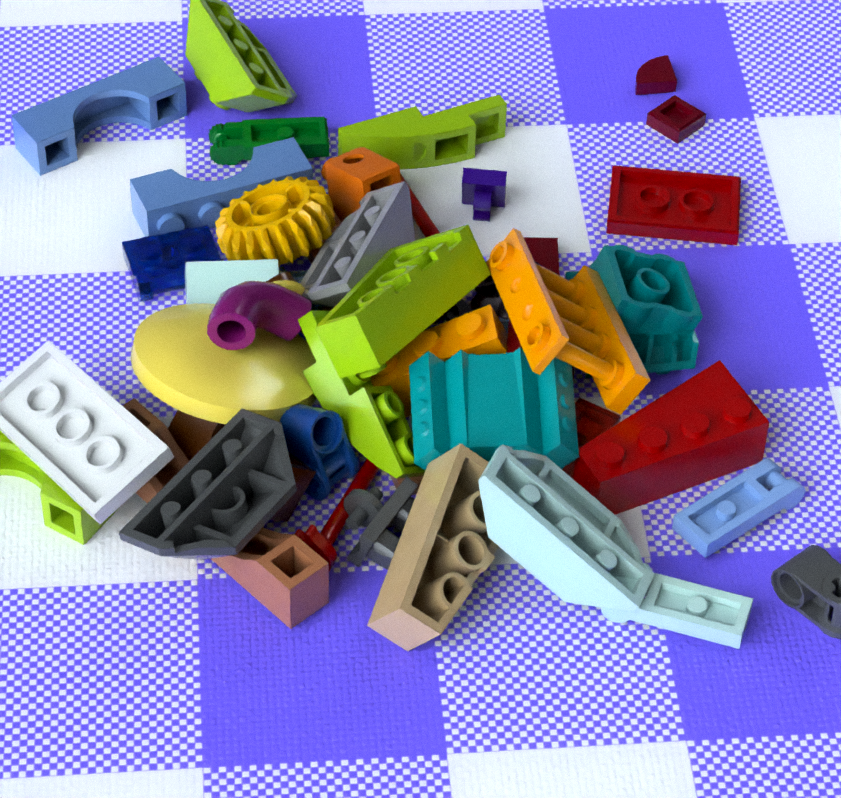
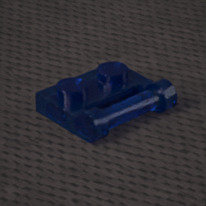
[122,225,224,302]

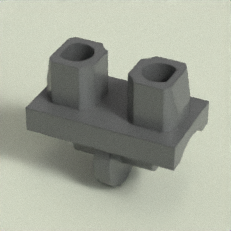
[343,476,418,570]

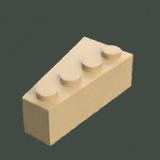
[367,443,499,652]

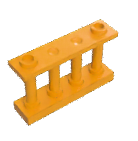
[486,228,650,415]

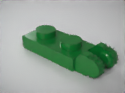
[209,117,329,165]

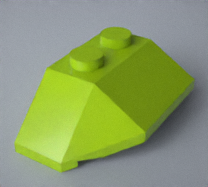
[185,0,297,113]

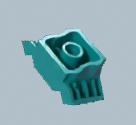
[565,245,703,378]
[409,347,579,470]

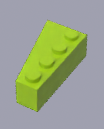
[315,224,491,379]

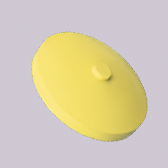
[131,303,316,424]

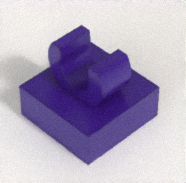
[462,168,507,222]

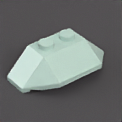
[478,444,655,612]

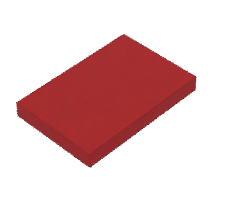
[606,165,741,245]

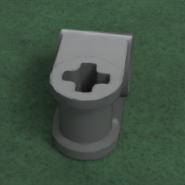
[771,545,841,639]

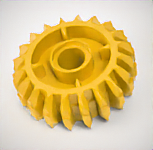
[215,176,336,267]

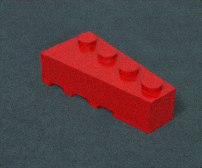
[573,360,769,515]

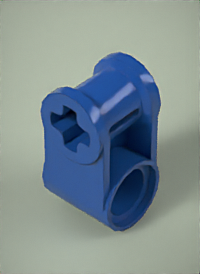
[280,404,360,501]

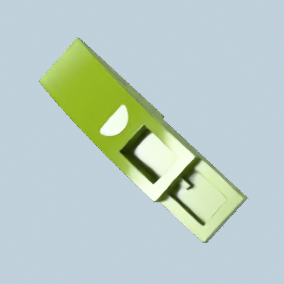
[338,95,507,170]
[298,310,425,479]

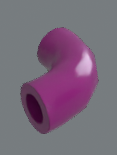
[207,281,312,350]

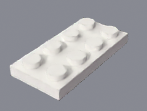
[0,340,174,524]

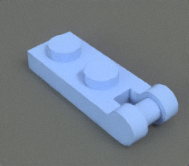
[672,458,805,558]

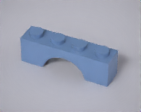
[11,57,187,176]
[130,137,313,245]

